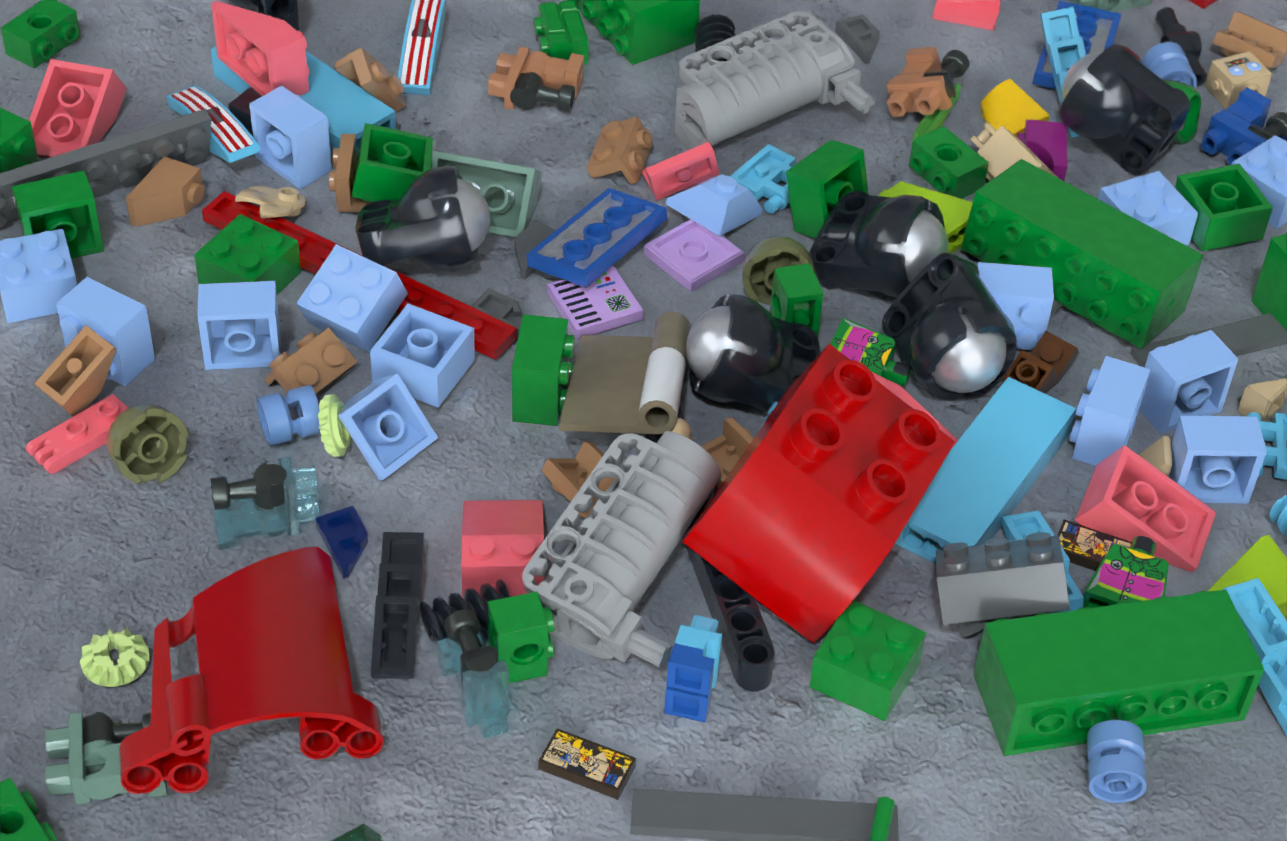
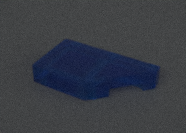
[315,505,368,579]

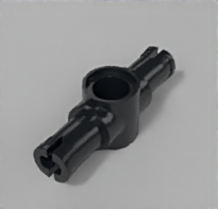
[1155,7,1207,87]

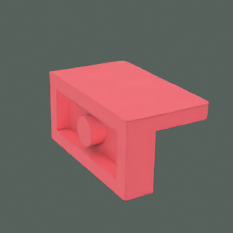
[932,0,1002,30]
[642,142,720,201]

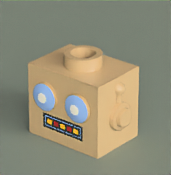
[1205,51,1272,109]

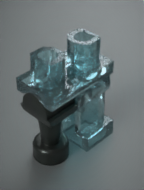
[210,457,320,550]
[438,609,509,738]

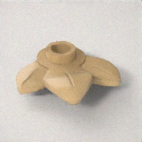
[235,186,306,218]

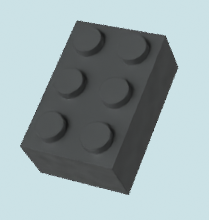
[936,532,1070,637]

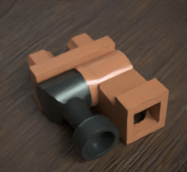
[488,46,584,113]
[886,47,970,117]

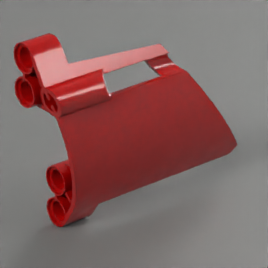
[119,546,384,794]

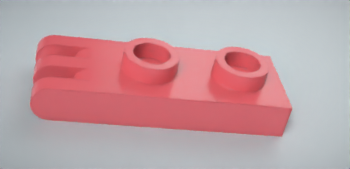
[26,394,128,474]

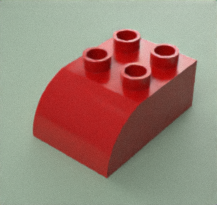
[682,343,955,643]

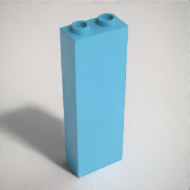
[211,47,396,159]
[895,377,1076,564]

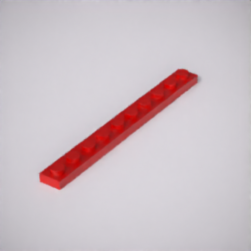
[202,191,517,360]

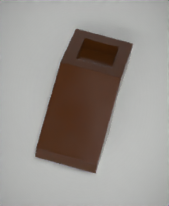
[1002,331,1079,393]

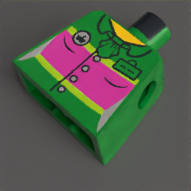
[830,318,911,387]
[1083,536,1169,608]

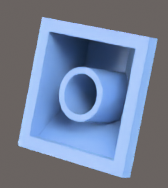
[666,174,763,236]
[338,373,438,481]

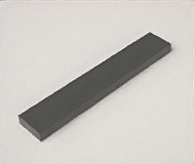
[1130,313,1287,368]
[630,788,899,841]

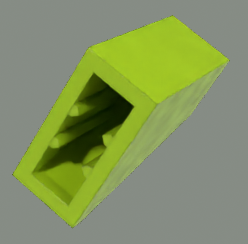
[878,181,973,254]
[1208,534,1287,620]

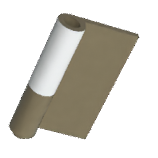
[559,312,691,434]

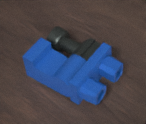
[1201,87,1287,165]

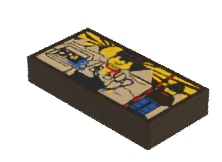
[1058,519,1132,571]
[538,728,636,800]

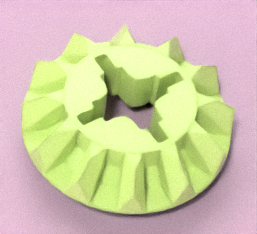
[317,394,351,457]
[80,627,150,687]

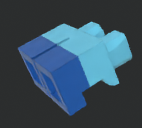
[664,615,722,723]

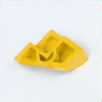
[980,78,1050,136]

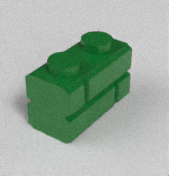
[533,0,589,65]

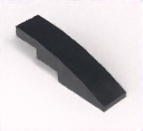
[371,532,425,679]

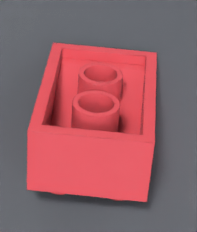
[211,1,310,96]
[29,59,127,158]
[1075,445,1216,572]
[461,500,544,598]

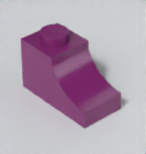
[1017,119,1068,181]

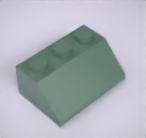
[431,151,542,237]

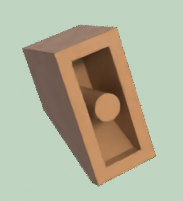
[126,156,205,226]
[34,325,116,417]

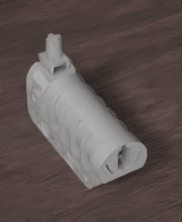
[674,11,875,150]
[523,431,721,667]

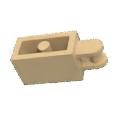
[971,121,1057,181]

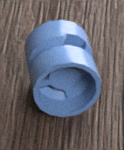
[1143,42,1197,89]
[256,385,321,446]
[1087,720,1147,803]

